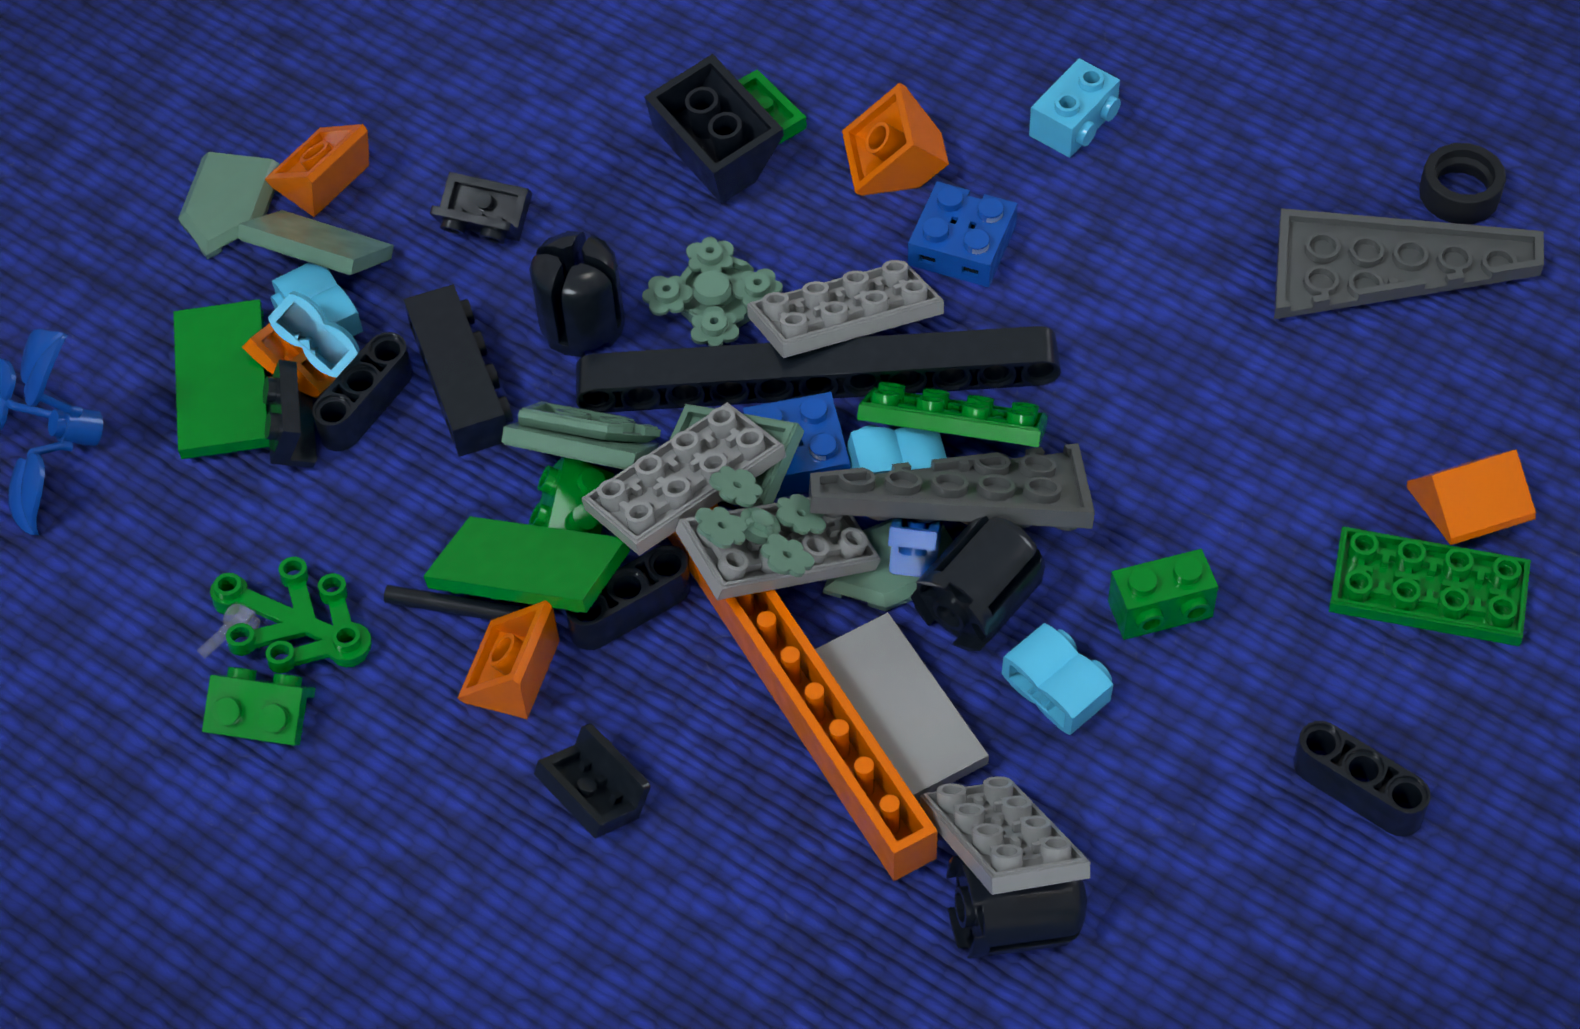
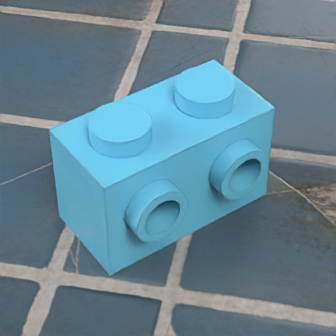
[1029,58,1121,158]

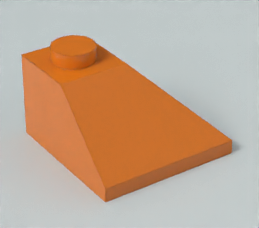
[842,83,949,196]

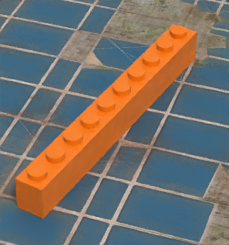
[668,504,938,881]

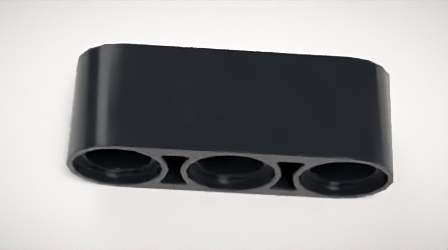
[312,332,413,451]
[565,545,691,650]
[1293,721,1431,837]

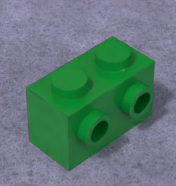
[1108,549,1218,640]

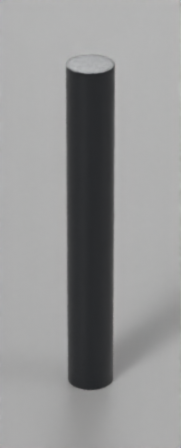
[384,585,523,620]

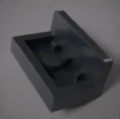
[430,172,533,244]
[263,360,317,468]
[534,723,651,839]

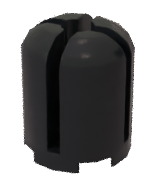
[529,231,625,357]
[911,516,1045,651]
[946,856,1087,959]

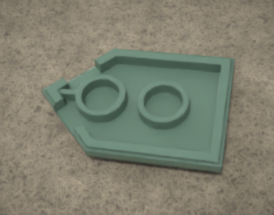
[178,152,280,260]
[518,401,661,443]
[823,518,953,611]

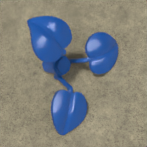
[0,329,103,536]

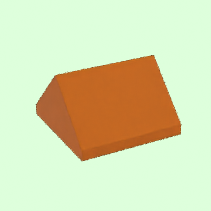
[265,124,369,217]
[1407,449,1536,545]
[457,600,560,719]

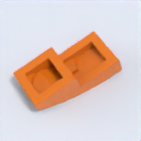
[242,323,341,398]

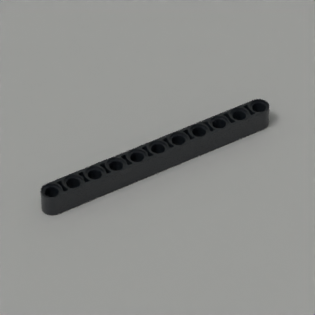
[576,326,1061,413]

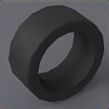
[1419,143,1506,224]

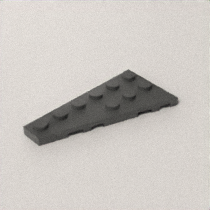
[1274,208,1544,319]
[809,443,1095,531]

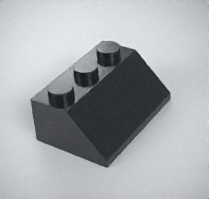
[644,54,784,204]

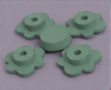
[642,237,783,346]
[695,466,826,577]

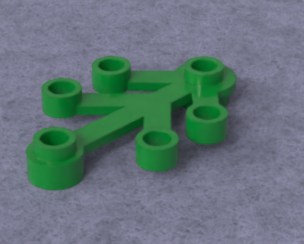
[210,557,372,673]

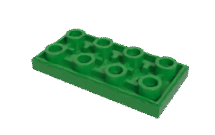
[173,299,269,459]
[857,382,1048,447]
[423,516,631,613]
[1328,526,1531,647]

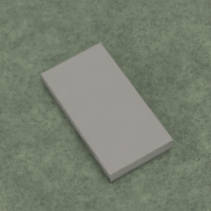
[747,260,944,358]
[581,402,786,556]
[675,497,881,600]
[815,612,989,801]
[920,776,1090,895]

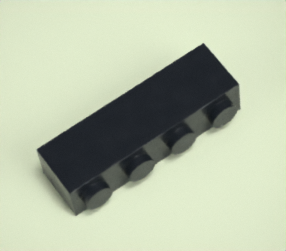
[403,284,513,457]

